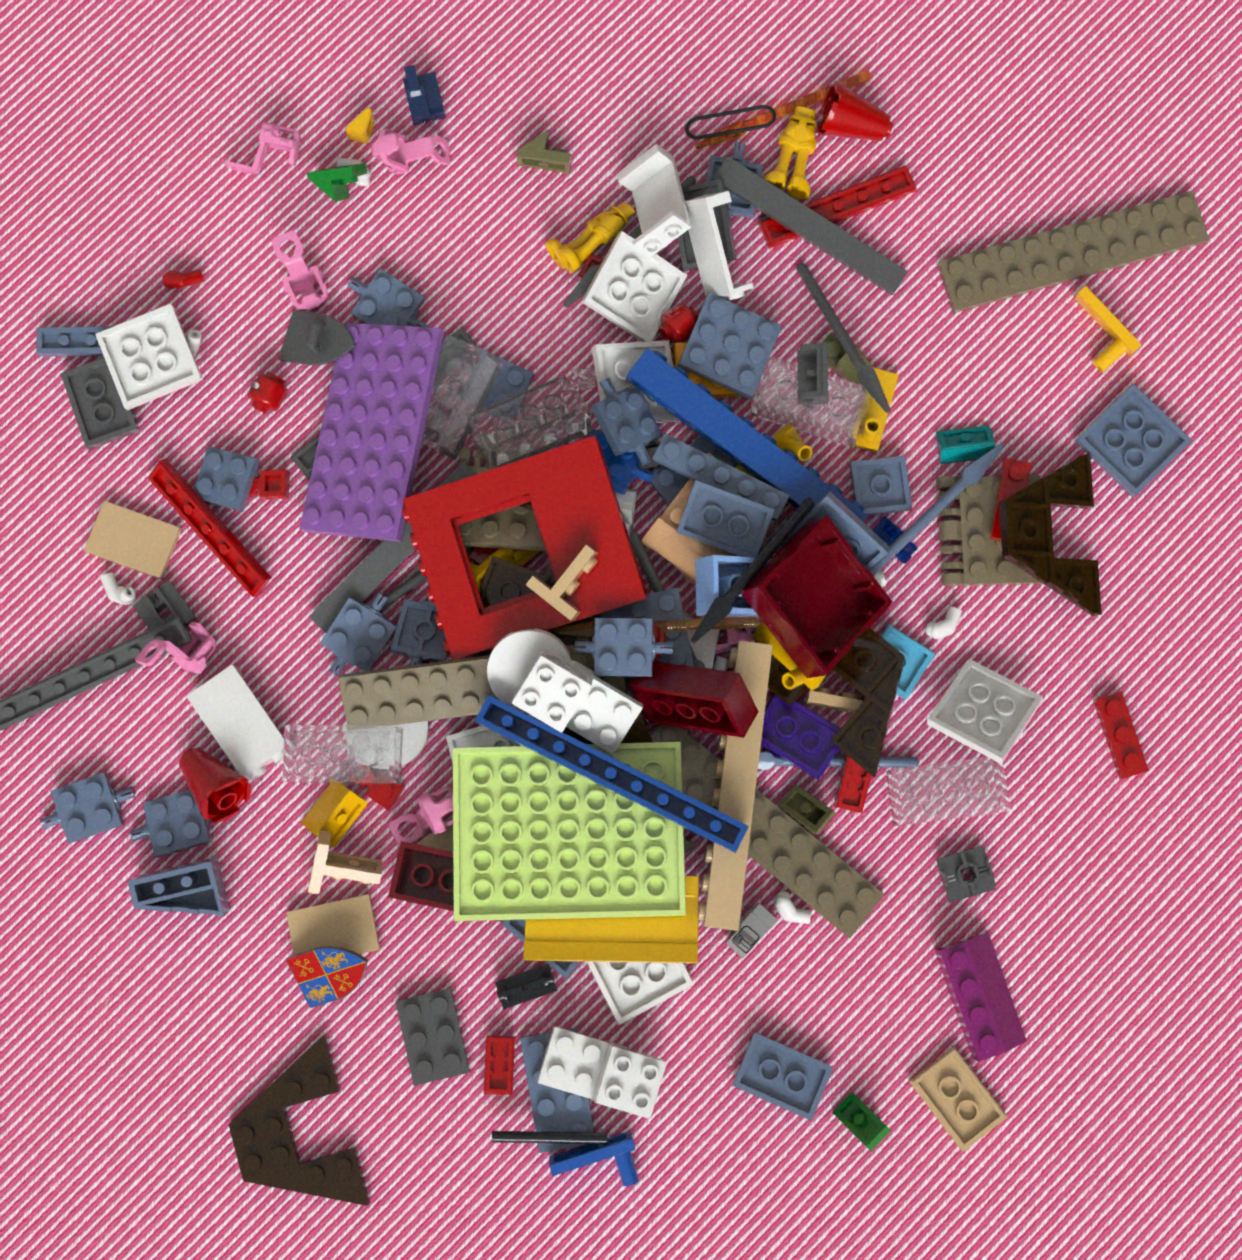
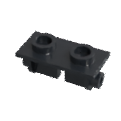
[495,964,557,1009]

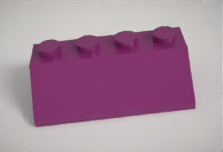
[935,932,1027,1061]

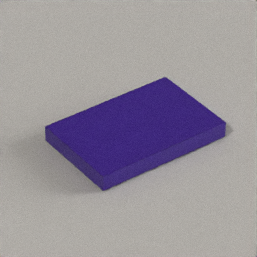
[761,695,840,781]

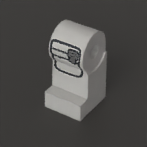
[725,903,779,958]

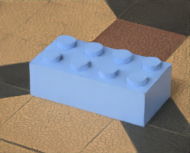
[695,555,771,619]

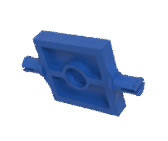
[565,429,654,495]

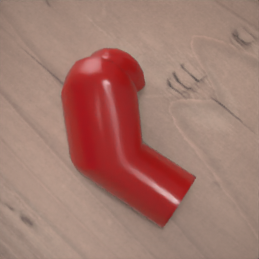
[162,269,204,289]

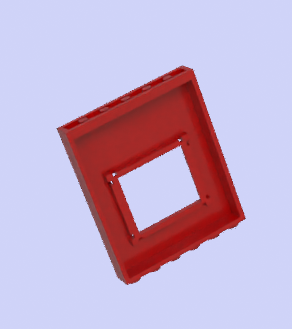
[402,435,649,660]

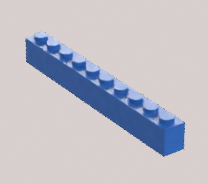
[626,348,868,522]
[475,695,749,854]

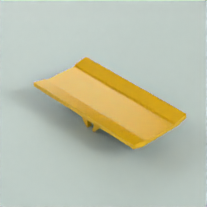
[523,876,699,963]

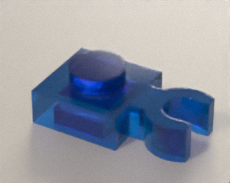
[872,516,918,564]

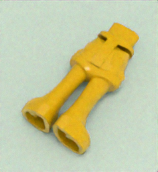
[763,106,817,200]
[545,202,635,274]

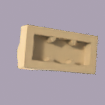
[526,545,599,621]
[805,687,866,713]
[308,830,383,894]

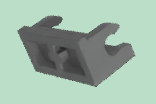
[797,342,828,405]

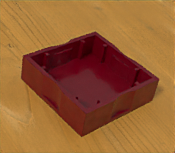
[741,515,893,678]

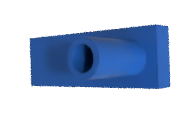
[549,1130,639,1186]

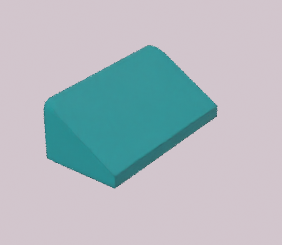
[936,425,996,464]

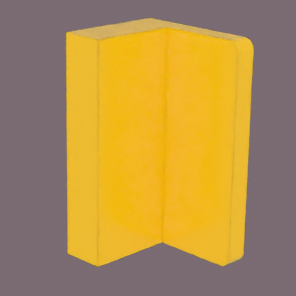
[302,778,368,848]

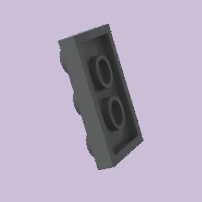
[678,178,737,271]
[60,358,140,450]
[395,988,470,1086]

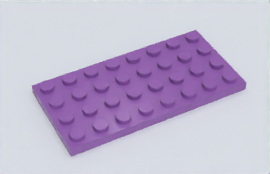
[299,323,444,542]

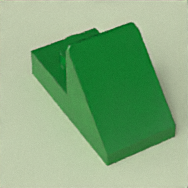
[307,163,367,202]
[832,1092,891,1151]

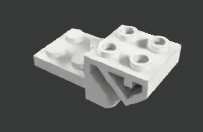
[512,651,643,754]
[536,1025,667,1119]

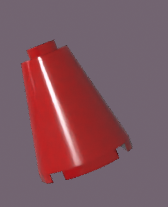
[816,81,893,141]
[179,748,252,823]

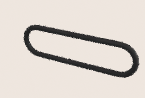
[685,105,776,140]

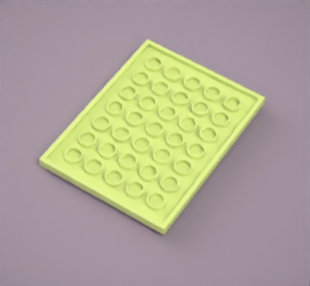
[453,742,686,921]

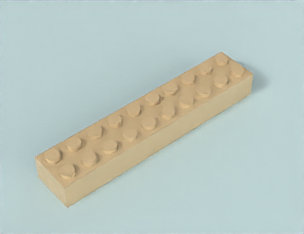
[698,641,773,931]

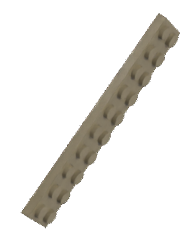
[937,190,1210,314]
[338,644,627,731]
[651,725,885,938]

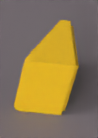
[345,108,375,144]

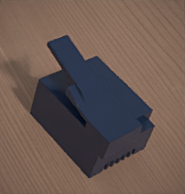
[403,65,446,125]

